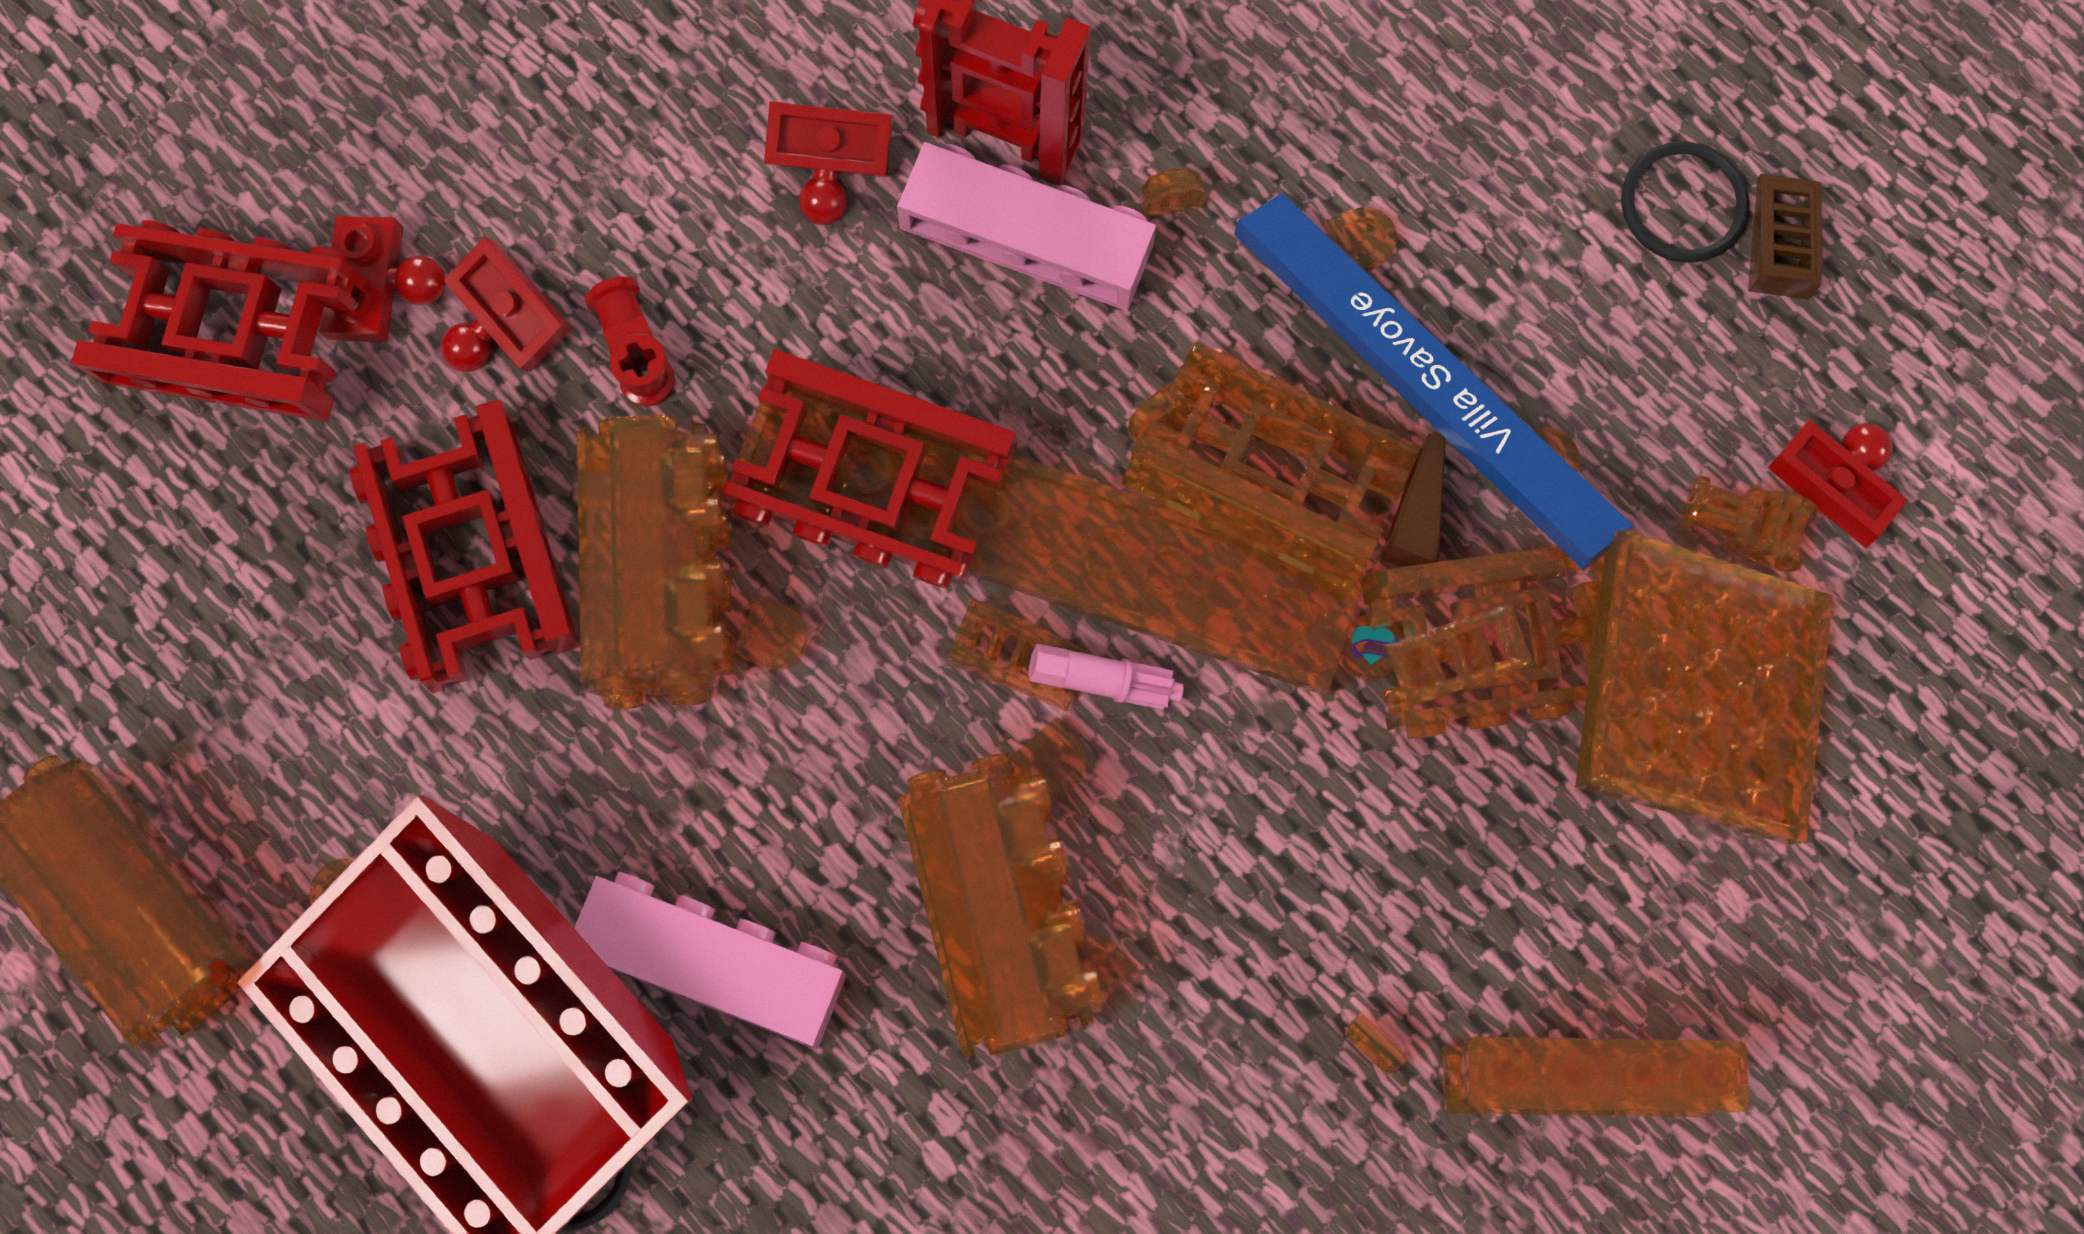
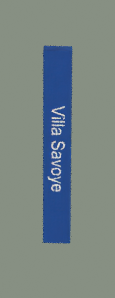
[1234,193,1634,571]

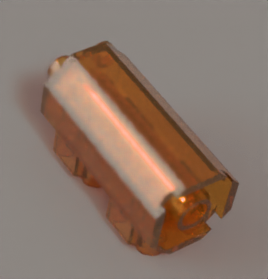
[577,415,734,709]
[897,753,1104,1061]
[0,755,257,1052]

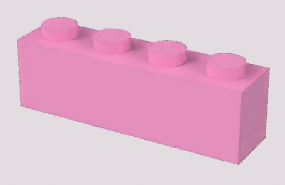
[897,142,1156,311]
[574,872,847,1050]

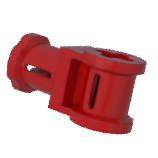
[584,276,676,407]

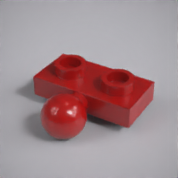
[764,101,894,225]
[319,216,446,342]
[440,237,572,372]
[1767,419,1908,549]

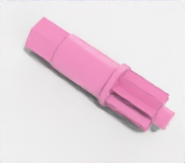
[1028,643,1183,710]

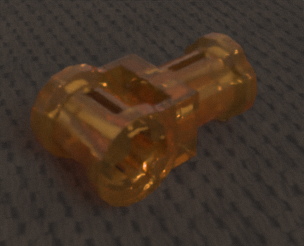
[1680,474,1818,572]

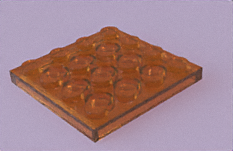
[1575,529,1833,845]

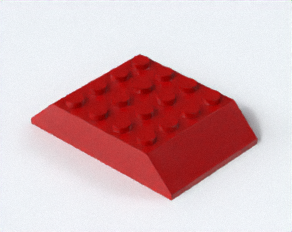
[237,795,693,1234]

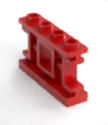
[913,0,1091,186]
[71,220,366,422]
[721,349,1018,589]
[349,399,580,693]

